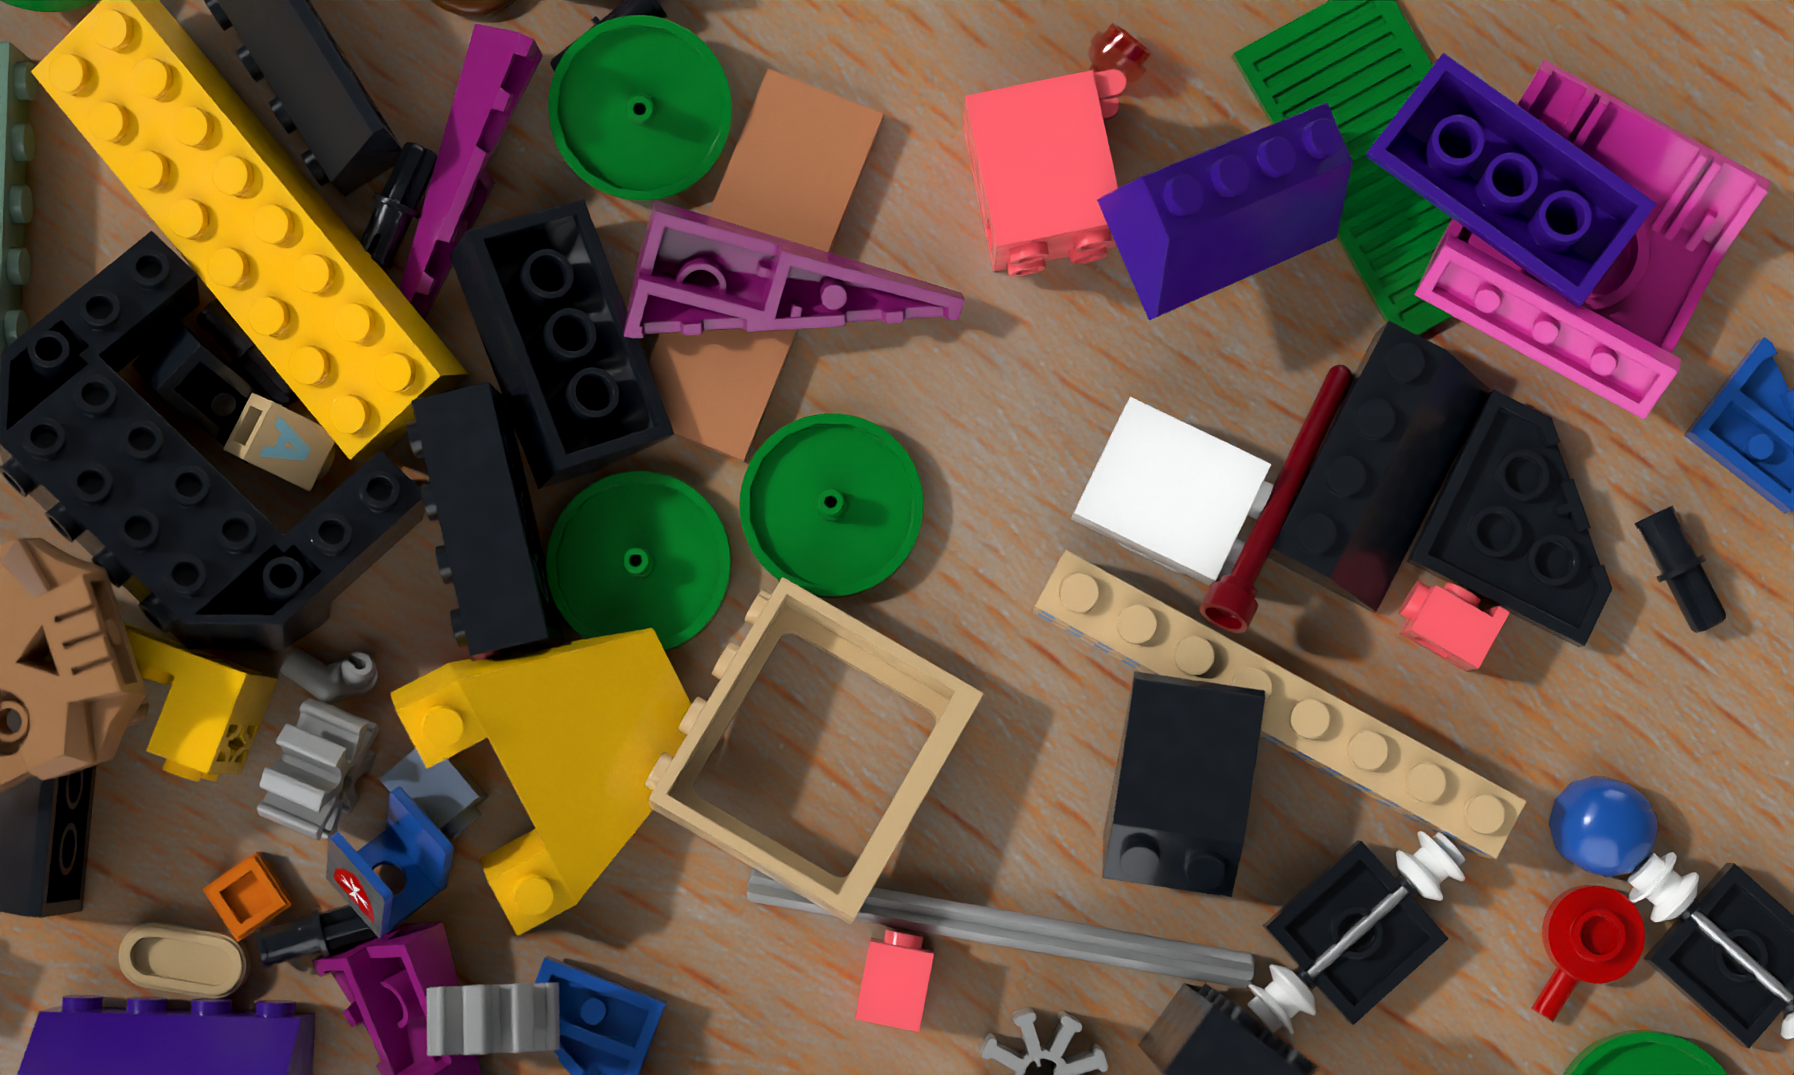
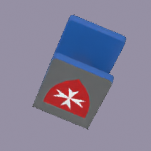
[326,786,454,939]

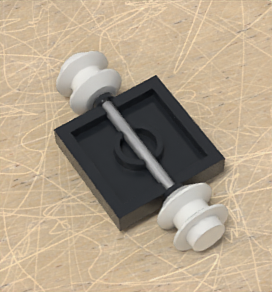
[1247,831,1465,1035]
[1628,852,1794,1049]

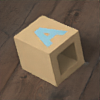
[223,393,335,492]

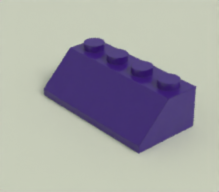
[1365,53,1657,308]
[1097,102,1352,320]
[17,995,315,1075]

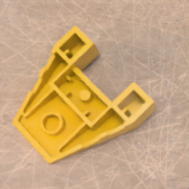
[390,628,692,936]

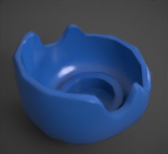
[1549,776,1658,877]

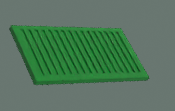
[1232,0,1453,335]

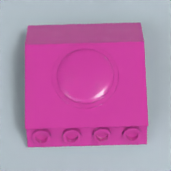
[1414,59,1771,419]

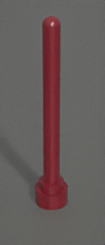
[1199,365,1352,633]

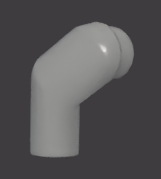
[280,647,378,704]

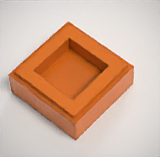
[203,851,296,942]

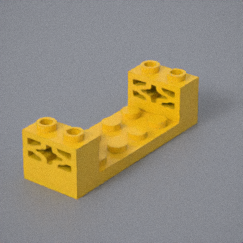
[124,622,278,782]

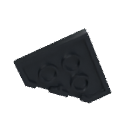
[1406,390,1612,647]

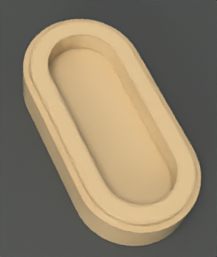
[118,922,252,999]

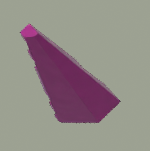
[400,24,543,320]
[623,200,965,338]
[312,921,482,1075]

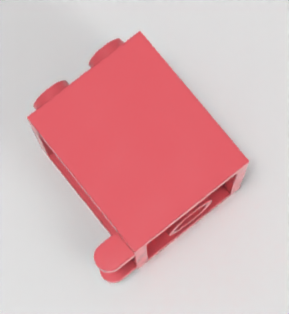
[963,69,1127,277]

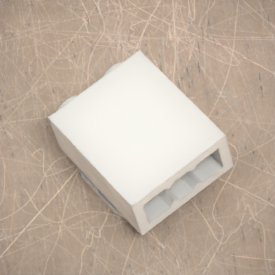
[1071,397,1274,586]

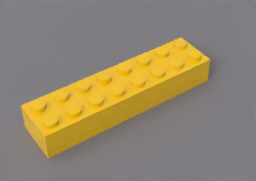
[31,0,469,460]

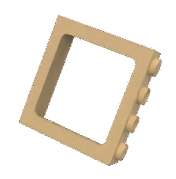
[645,577,984,925]

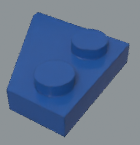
[1684,337,1794,514]
[534,956,667,1075]

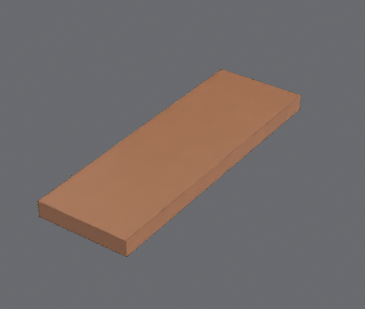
[647,68,884,463]

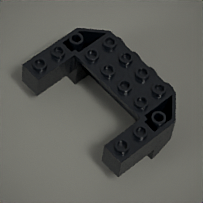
[0,231,425,650]

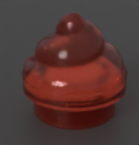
[1088,22,1151,83]

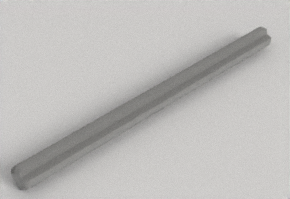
[746,868,1255,989]

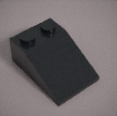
[1102,671,1265,897]

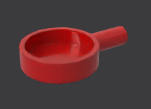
[1531,885,1645,1022]

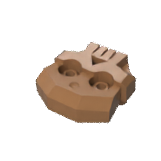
[0,538,149,794]

